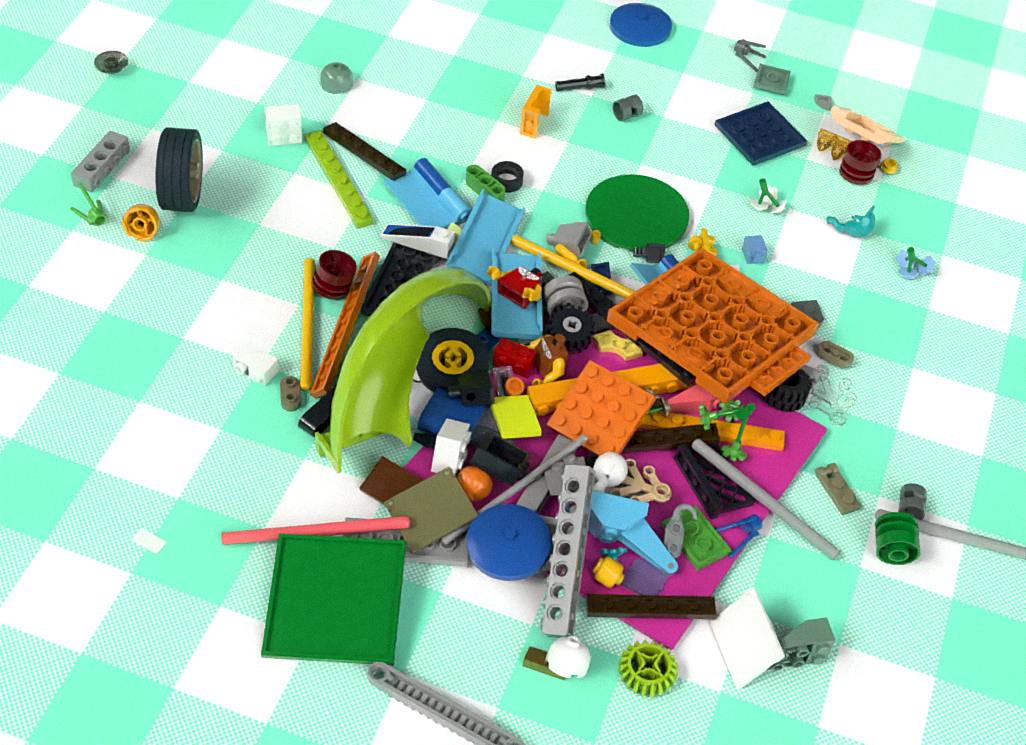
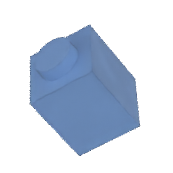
[742,235,768,264]

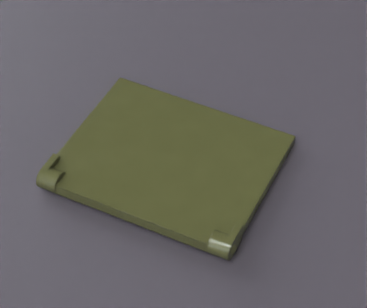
[384,467,478,554]

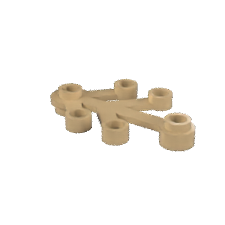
[610,459,672,503]

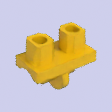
[688,228,718,256]

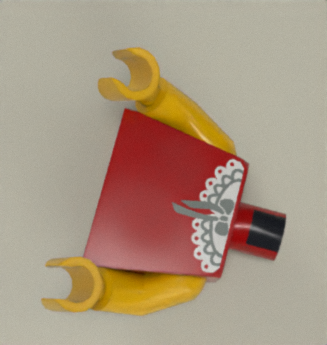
[486,266,542,309]

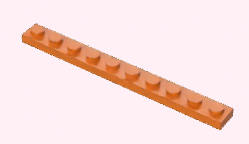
[310,252,380,398]

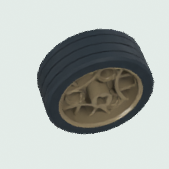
[155,127,203,212]

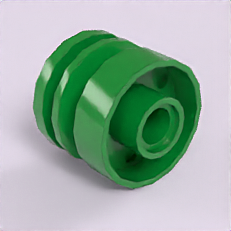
[875,512,920,565]

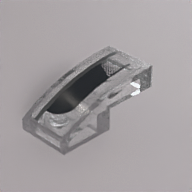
[492,366,514,397]

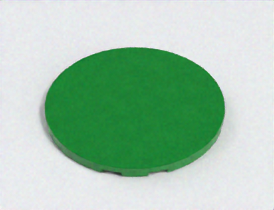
[585,174,689,252]

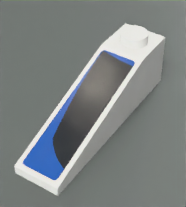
[380,224,455,259]

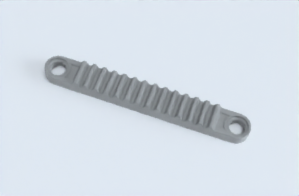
[368,662,526,745]

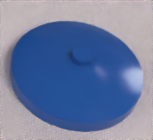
[610,3,672,47]
[466,504,552,581]

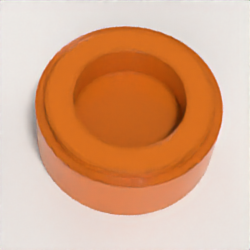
[504,377,525,396]

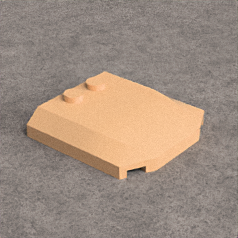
[830,105,905,145]

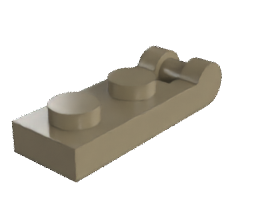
[815,463,861,516]

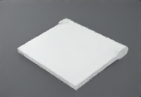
[710,587,785,690]

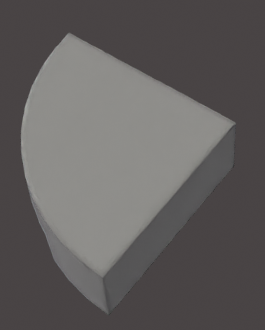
[814,94,832,111]

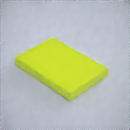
[490,395,542,439]

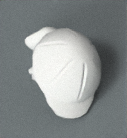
[593,452,628,493]

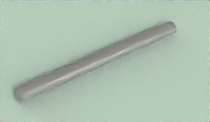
[692,439,841,560]
[875,509,1026,560]

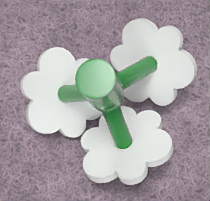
[750,178,787,214]

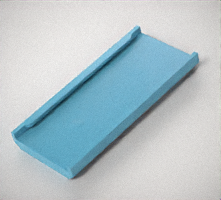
[446,189,526,286]
[491,249,543,340]

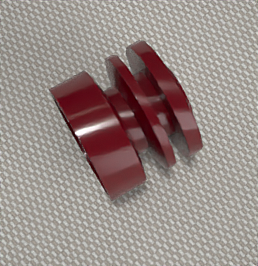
[839,140,882,185]
[312,250,357,300]

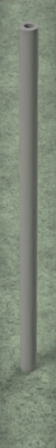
[440,434,588,546]

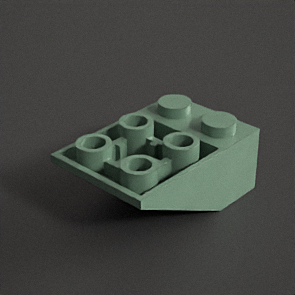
[766,617,835,671]

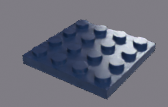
[715,101,807,166]

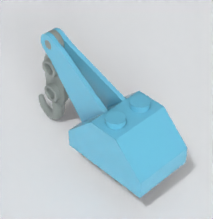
[588,490,697,576]

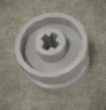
[542,275,588,316]

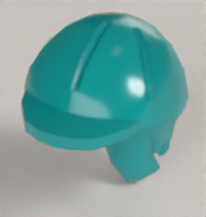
[826,205,875,238]

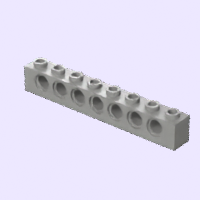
[540,465,596,638]

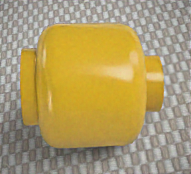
[592,556,625,588]

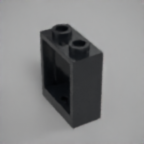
[470,430,530,487]

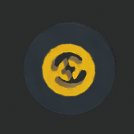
[416,328,490,392]

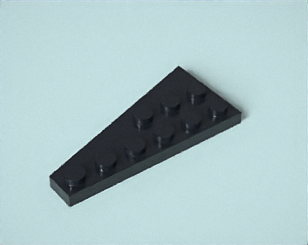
[361,242,442,316]

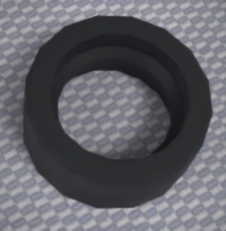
[491,161,524,193]

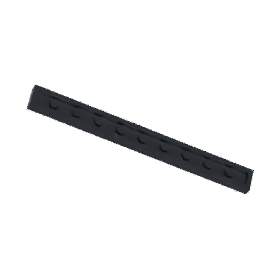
[569,272,696,386]

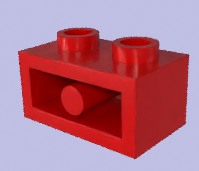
[492,338,537,378]

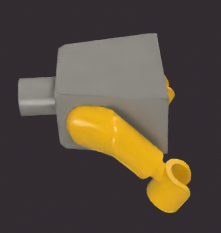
[546,222,601,268]

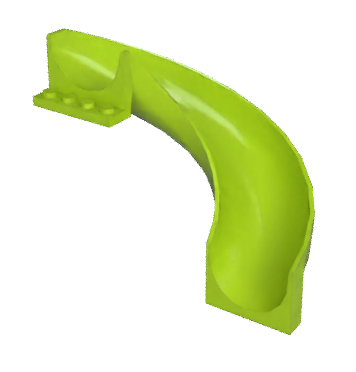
[315,267,491,474]

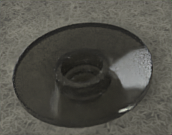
[94,51,128,74]

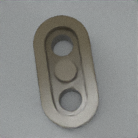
[817,341,854,368]
[280,376,301,412]

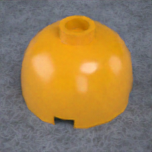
[122,204,160,241]

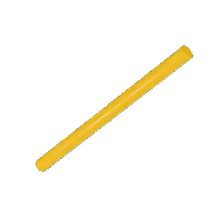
[511,235,636,299]
[300,258,315,391]

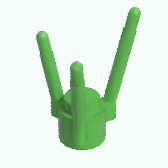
[70,182,107,226]

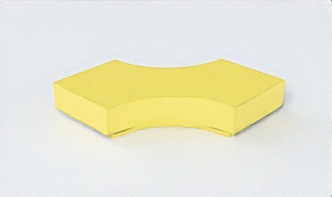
[593,330,643,361]

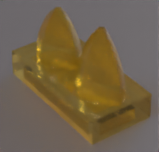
[817,128,852,161]

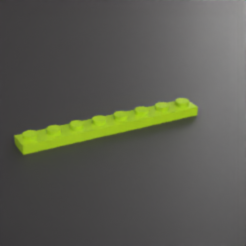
[305,130,373,229]

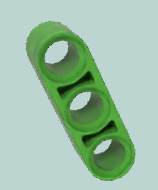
[466,165,505,201]

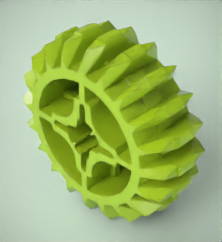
[618,639,678,698]

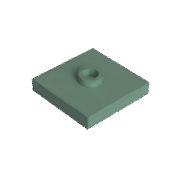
[753,64,791,95]

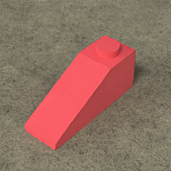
[667,384,721,414]

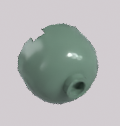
[320,62,353,94]

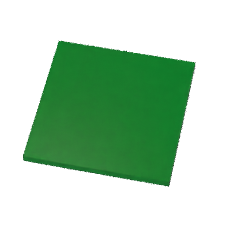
[261,533,407,666]

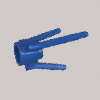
[715,514,762,558]

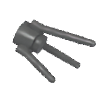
[734,39,766,72]

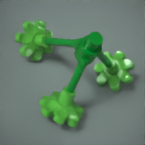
[699,399,756,461]

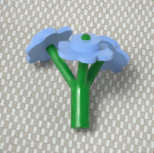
[896,247,935,279]

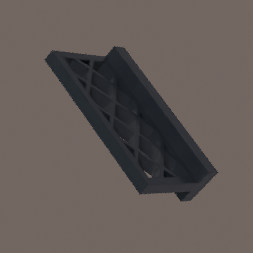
[673,443,755,519]

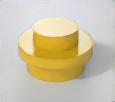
[881,158,898,174]

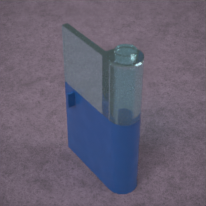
[417,387,517,448]

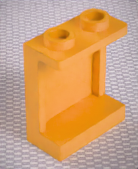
[520,84,552,139]

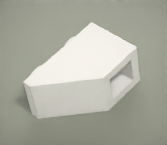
[232,351,279,386]

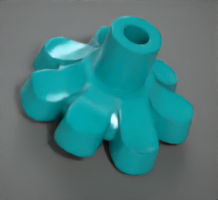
[600,547,627,562]

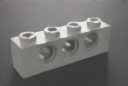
[71,131,130,193]

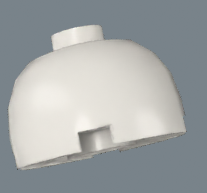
[545,636,591,678]

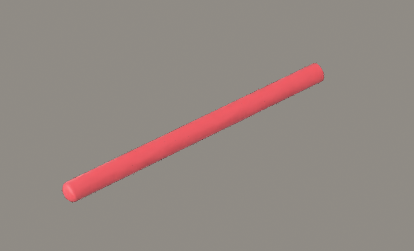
[221,516,411,545]

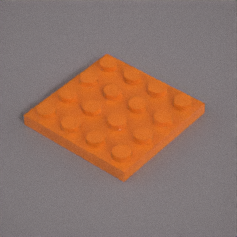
[547,360,656,456]

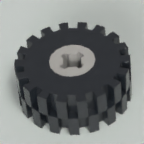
[546,305,596,355]

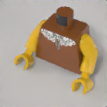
[520,334,569,386]

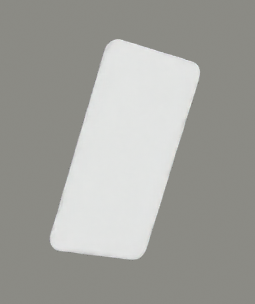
[132,529,166,554]

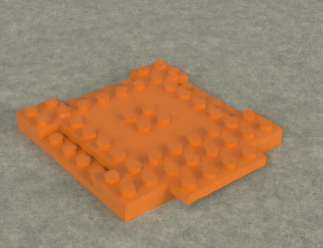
[607,248,819,404]

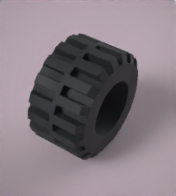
[759,369,812,412]

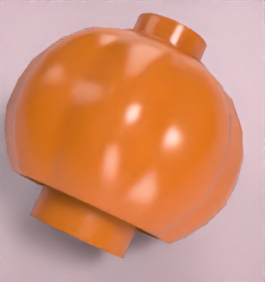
[456,465,493,503]

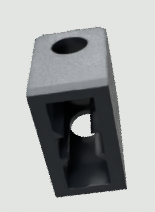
[447,369,495,406]

